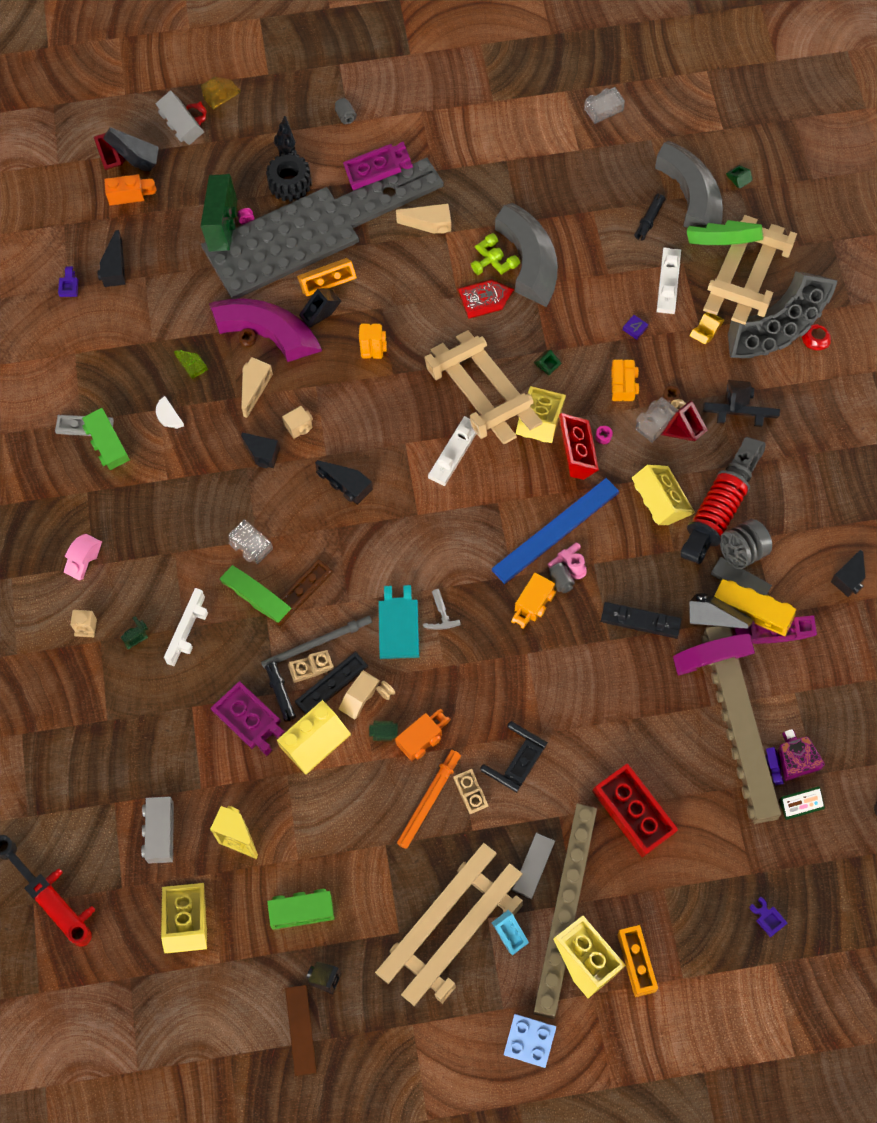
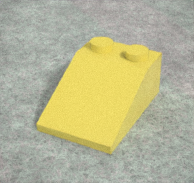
[516,386,566,443]
[161,883,207,953]
[554,916,626,998]

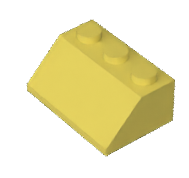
[632,465,695,525]
[277,700,351,775]
[210,806,258,859]

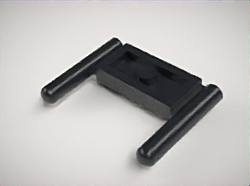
[480,721,548,793]

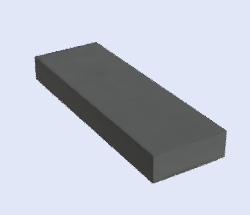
[711,557,772,595]

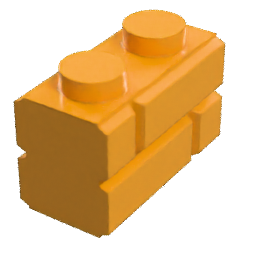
[359,324,387,359]
[611,360,639,401]

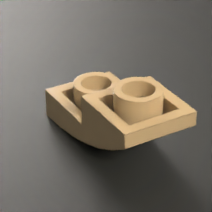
[288,650,334,683]
[453,769,488,814]

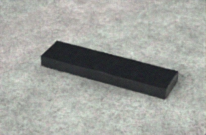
[295,651,369,715]

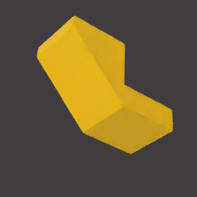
[690,312,724,344]

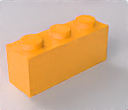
[297,258,357,296]
[617,925,658,997]

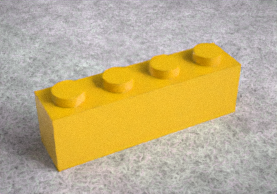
[714,579,796,637]

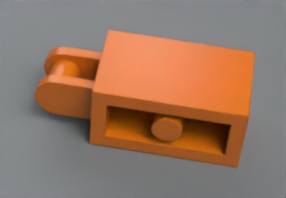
[104,174,157,205]
[395,709,451,762]

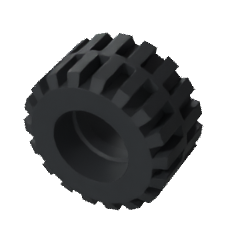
[266,153,312,202]

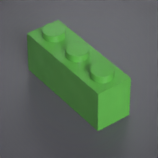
[82,408,130,470]
[267,889,335,930]

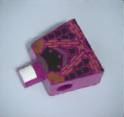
[778,729,825,781]

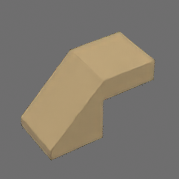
[339,670,380,719]

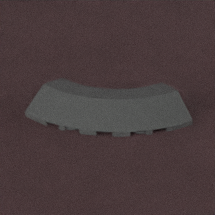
[655,141,723,228]
[495,203,558,307]
[728,271,837,358]

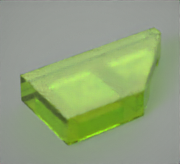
[174,350,208,379]

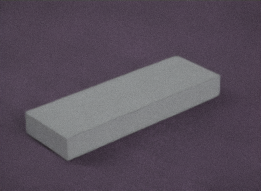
[55,415,114,436]
[512,833,555,899]

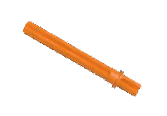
[397,749,461,849]

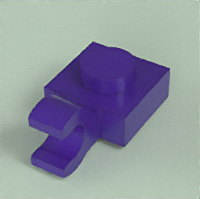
[58,266,79,297]

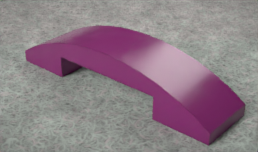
[735,616,817,644]
[673,634,755,676]

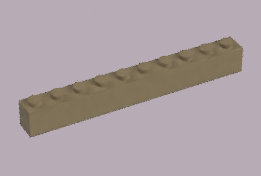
[701,626,781,824]
[533,804,597,1019]

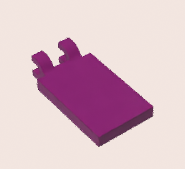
[343,141,413,190]
[210,681,285,756]

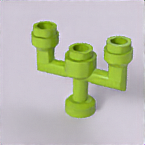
[471,233,520,275]

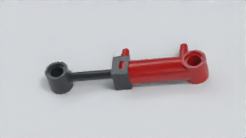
[0,835,95,947]

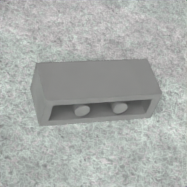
[155,90,204,145]
[141,797,174,864]

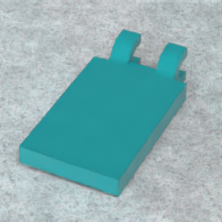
[379,585,419,659]

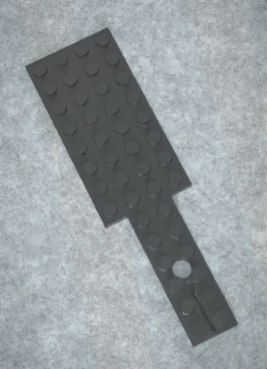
[201,158,444,299]

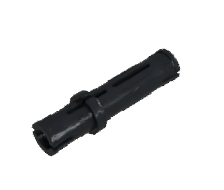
[634,194,666,241]
[265,662,296,722]

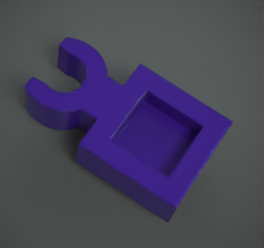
[765,747,784,785]
[749,897,787,938]

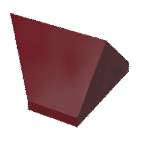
[94,133,126,170]
[661,400,708,442]

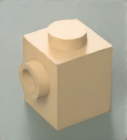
[282,406,313,439]

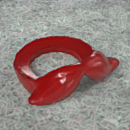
[186,101,206,125]

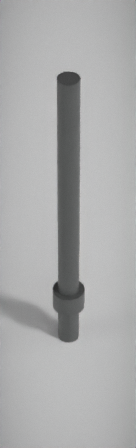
[261,616,372,669]

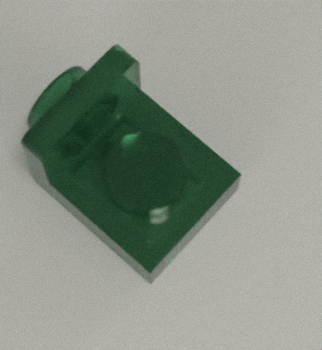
[120,616,148,649]

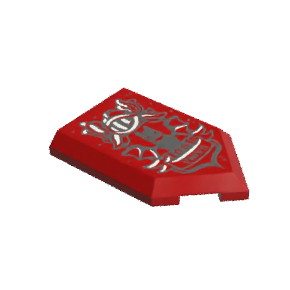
[457,279,514,319]

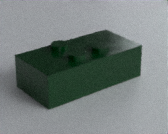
[200,174,238,252]

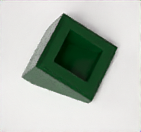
[726,165,752,188]
[534,349,562,375]

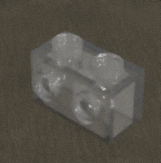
[636,397,678,443]

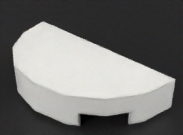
[156,396,184,429]

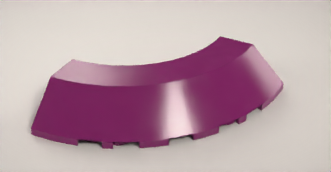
[209,298,322,362]

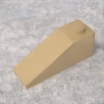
[396,204,451,233]
[242,357,273,418]

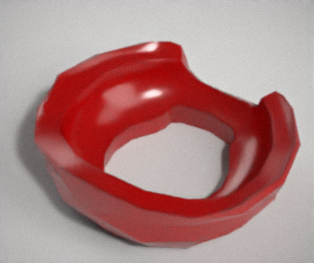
[802,324,831,351]

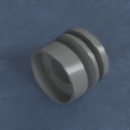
[720,519,772,569]

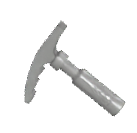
[423,589,461,630]

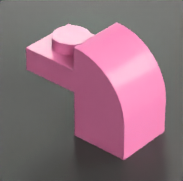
[64,534,102,580]

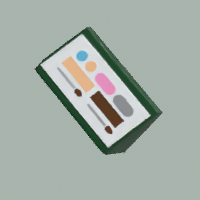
[779,787,825,820]

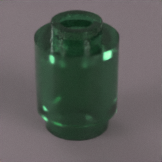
[369,720,398,741]

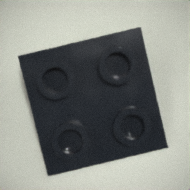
[274,116,297,157]

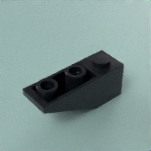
[315,460,373,505]

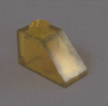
[201,77,241,109]

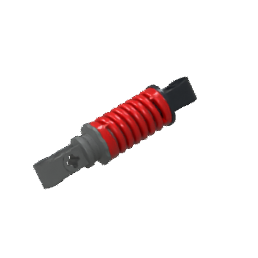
[680,437,766,564]

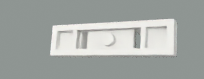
[656,248,681,314]
[428,416,477,486]
[164,588,208,666]

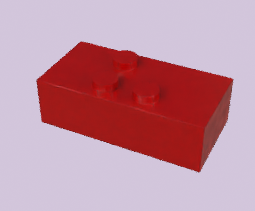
[592,763,678,858]

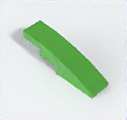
[687,220,764,245]
[220,565,291,623]

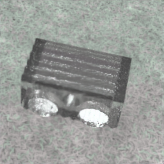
[584,87,625,124]
[228,519,273,564]

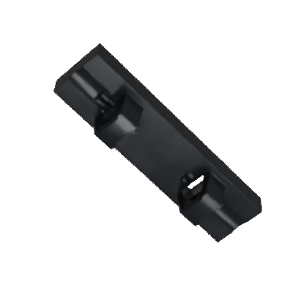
[702,402,780,427]
[600,602,682,639]

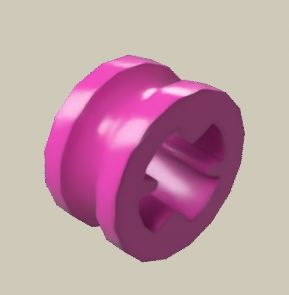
[237,208,254,225]
[595,426,613,445]

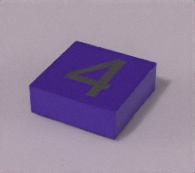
[623,315,648,340]

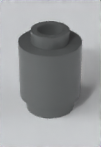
[335,98,357,124]
[549,563,575,593]

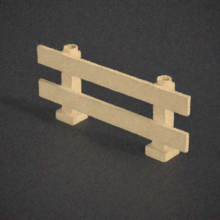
[703,215,797,325]
[425,330,543,445]
[375,843,523,1006]

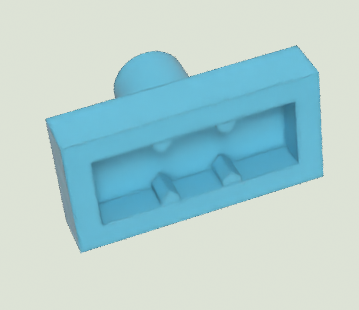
[491,910,529,955]

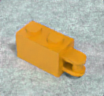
[511,573,556,629]

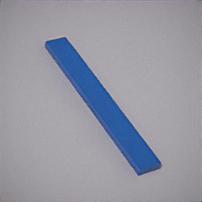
[492,478,619,584]

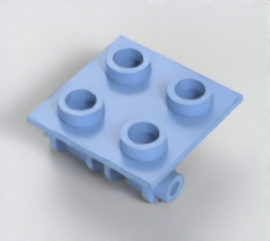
[504,1014,557,1068]

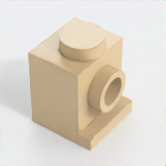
[70,610,97,637]

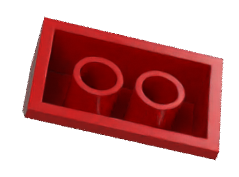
[559,413,599,480]

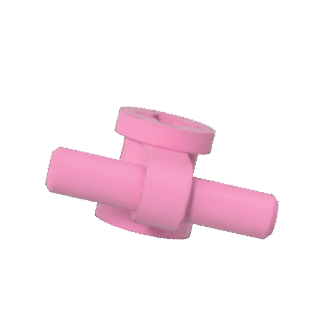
[548,543,587,579]

